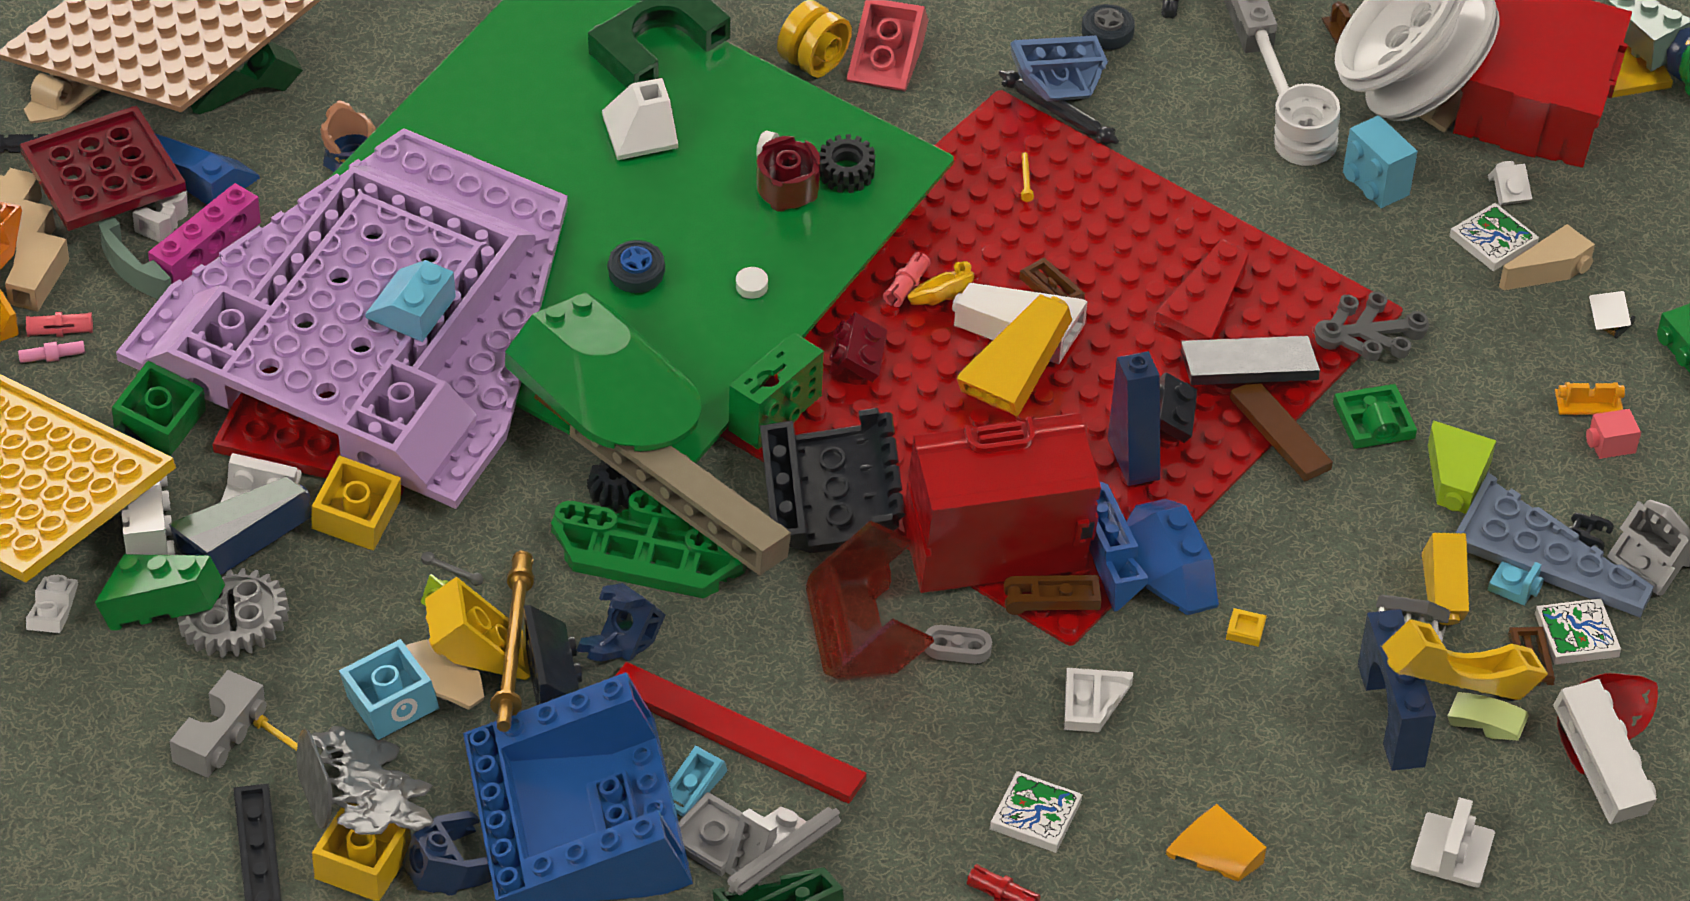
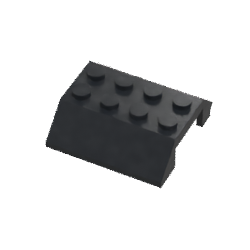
[760,408,906,553]

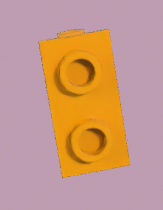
[1555,382,1625,415]

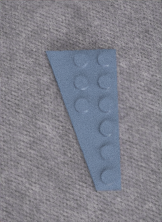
[1456,472,1654,618]

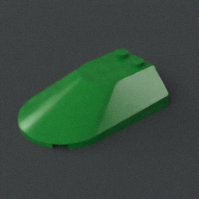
[505,293,701,451]

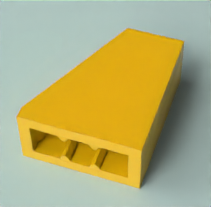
[1422,533,1469,625]

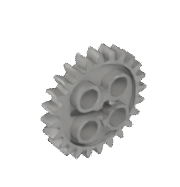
[177,568,290,658]

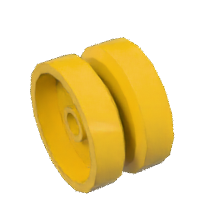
[777,0,852,78]

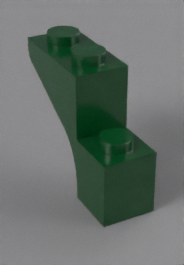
[190,41,303,114]

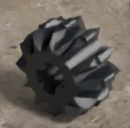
[587,460,642,512]

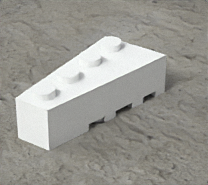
[122,475,175,555]

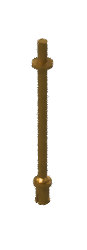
[490,551,534,732]

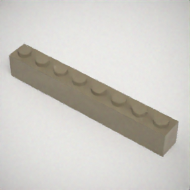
[570,426,791,576]

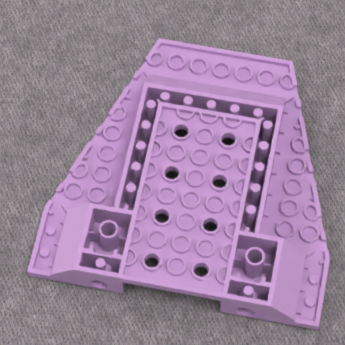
[116,128,568,509]

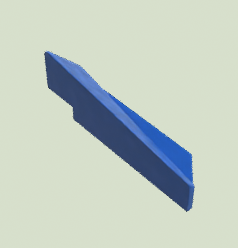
[1089,482,1148,612]

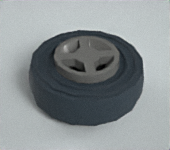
[1081,4,1135,50]

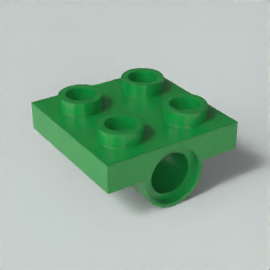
[1333,384,1417,449]

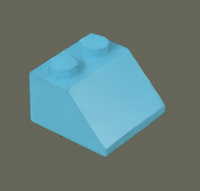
[365,260,456,342]

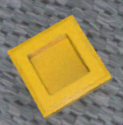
[1226,608,1267,647]

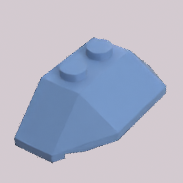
[1010,35,1108,101]

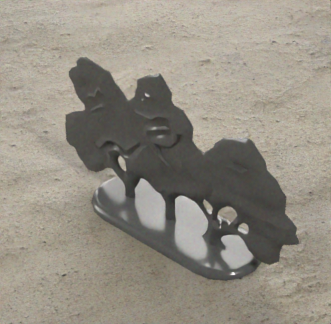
[297,726,434,835]

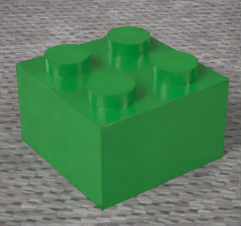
[112,361,206,456]

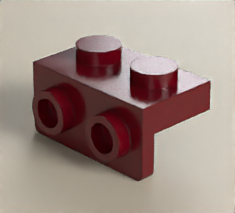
[829,312,887,382]

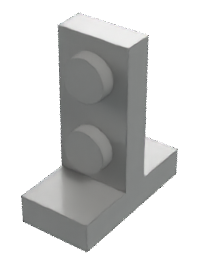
[725,806,807,885]

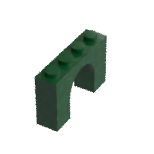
[588,0,730,88]

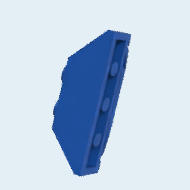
[1127,499,1219,615]

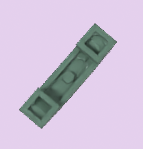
[98,216,171,299]

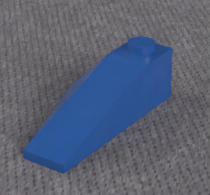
[155,133,260,205]

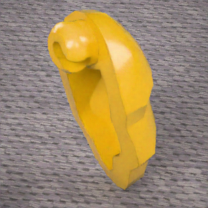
[907,261,974,306]

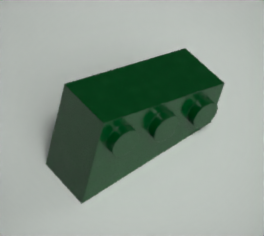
[712,867,844,901]

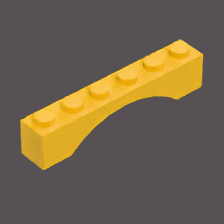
[1381,619,1548,700]

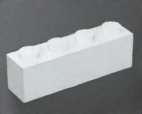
[1553,679,1657,825]

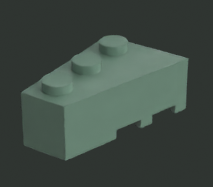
[1604,0,1690,71]

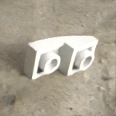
[26,575,78,633]

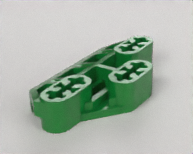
[551,490,747,598]

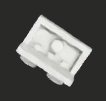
[221,453,301,502]
[1411,797,1495,888]

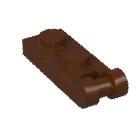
[1003,575,1101,615]

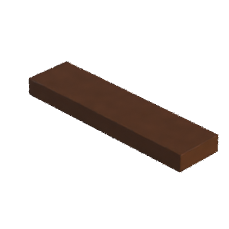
[1230,383,1333,481]

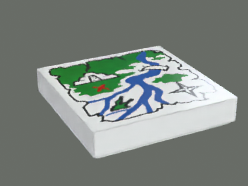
[1450,203,1539,271]
[1535,598,1621,665]
[990,771,1082,853]

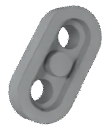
[923,625,992,664]

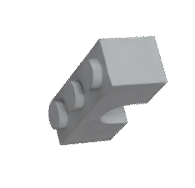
[170,670,267,778]

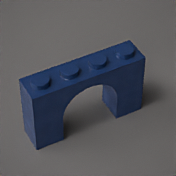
[1358,609,1436,771]

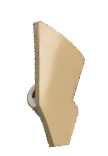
[24,73,102,123]
[405,639,484,710]

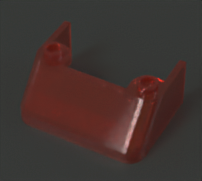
[806,520,934,680]

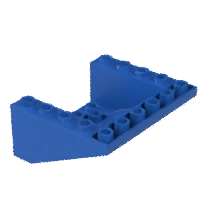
[463,672,693,901]

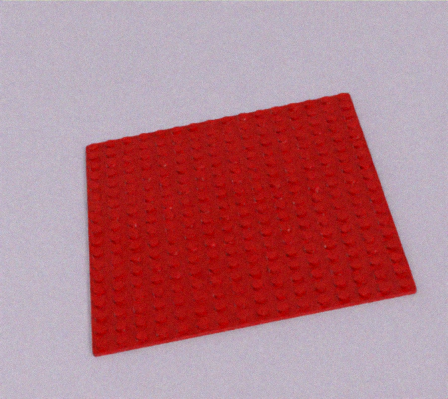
[720,90,1403,646]

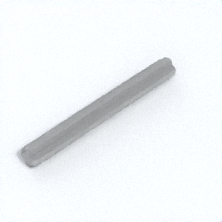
[727,807,841,895]

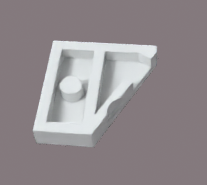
[1064,668,1133,732]

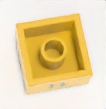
[312,455,401,551]
[312,803,411,901]

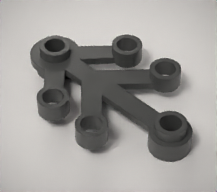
[1314,292,1429,361]

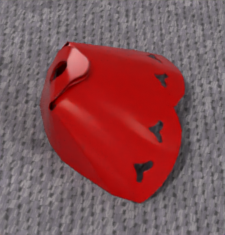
[1557,673,1658,775]

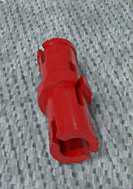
[967,864,1041,901]

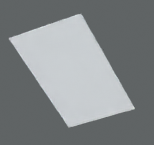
[1589,291,1631,330]

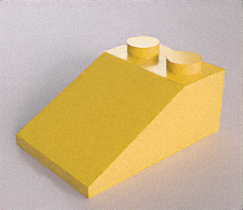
[425,577,530,680]

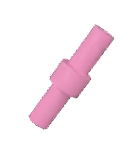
[18,341,85,363]

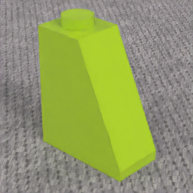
[1428,421,1496,514]

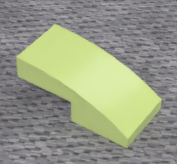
[1447,692,1529,741]

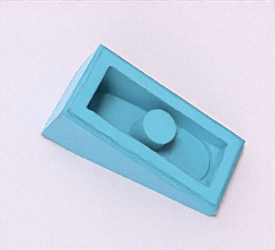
[670,745,728,817]

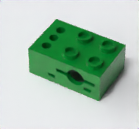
[728,332,824,449]

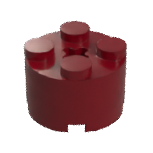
[757,136,820,211]

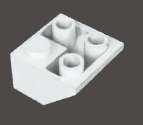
[602,78,678,160]

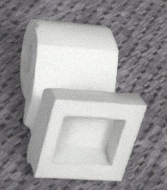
[133,191,188,242]

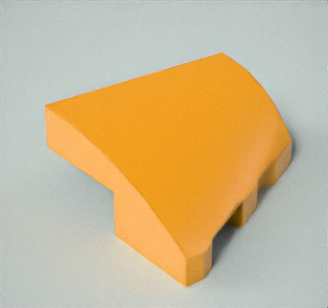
[1166,804,1267,882]

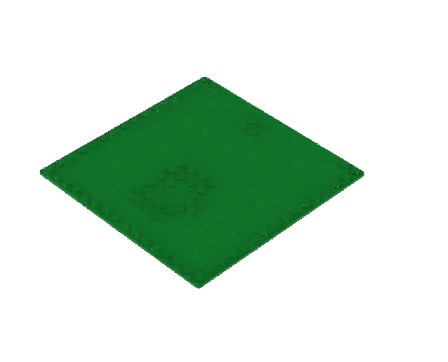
[328,0,954,463]

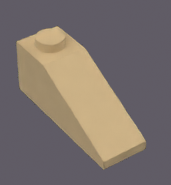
[1499,224,1595,290]

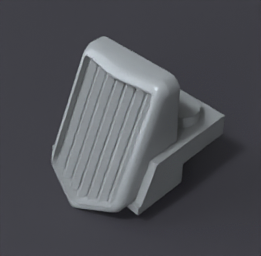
[1607,500,1690,596]

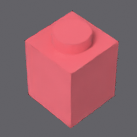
[1586,409,1641,459]

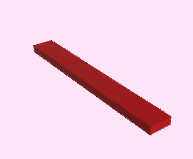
[614,661,867,804]

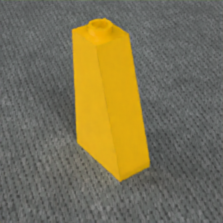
[957,294,1072,416]

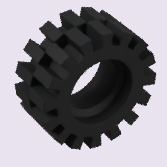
[819,134,876,193]

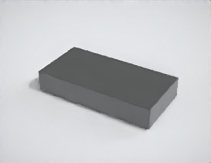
[1376,595,1451,623]

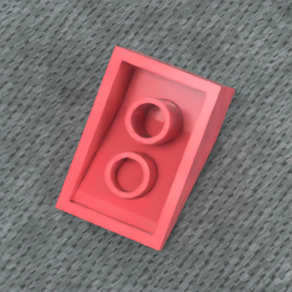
[846,0,929,91]

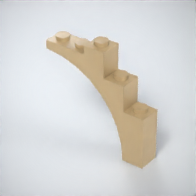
[0,168,69,312]

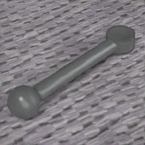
[421,552,484,586]

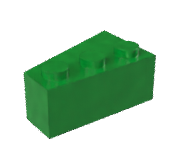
[95,554,226,631]

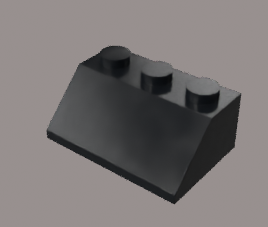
[524,605,583,706]

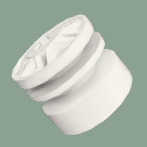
[1274,84,1340,166]

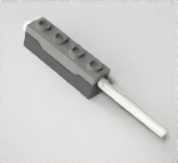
[1224,0,1289,95]

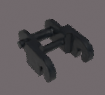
[1568,513,1614,551]

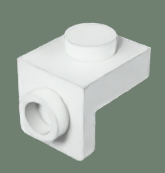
[1488,161,1532,205]

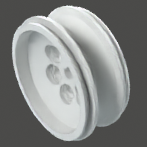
[1335,0,1499,121]

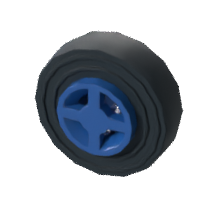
[608,240,665,293]

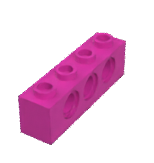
[148,183,261,284]

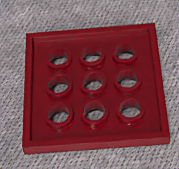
[20,105,186,231]

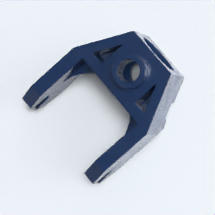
[576,583,666,662]
[402,811,499,895]

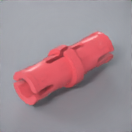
[883,252,931,307]
[26,312,93,337]

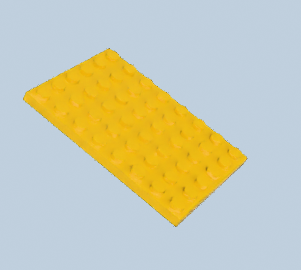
[0,374,176,583]

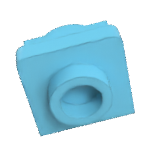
[1488,561,1544,606]

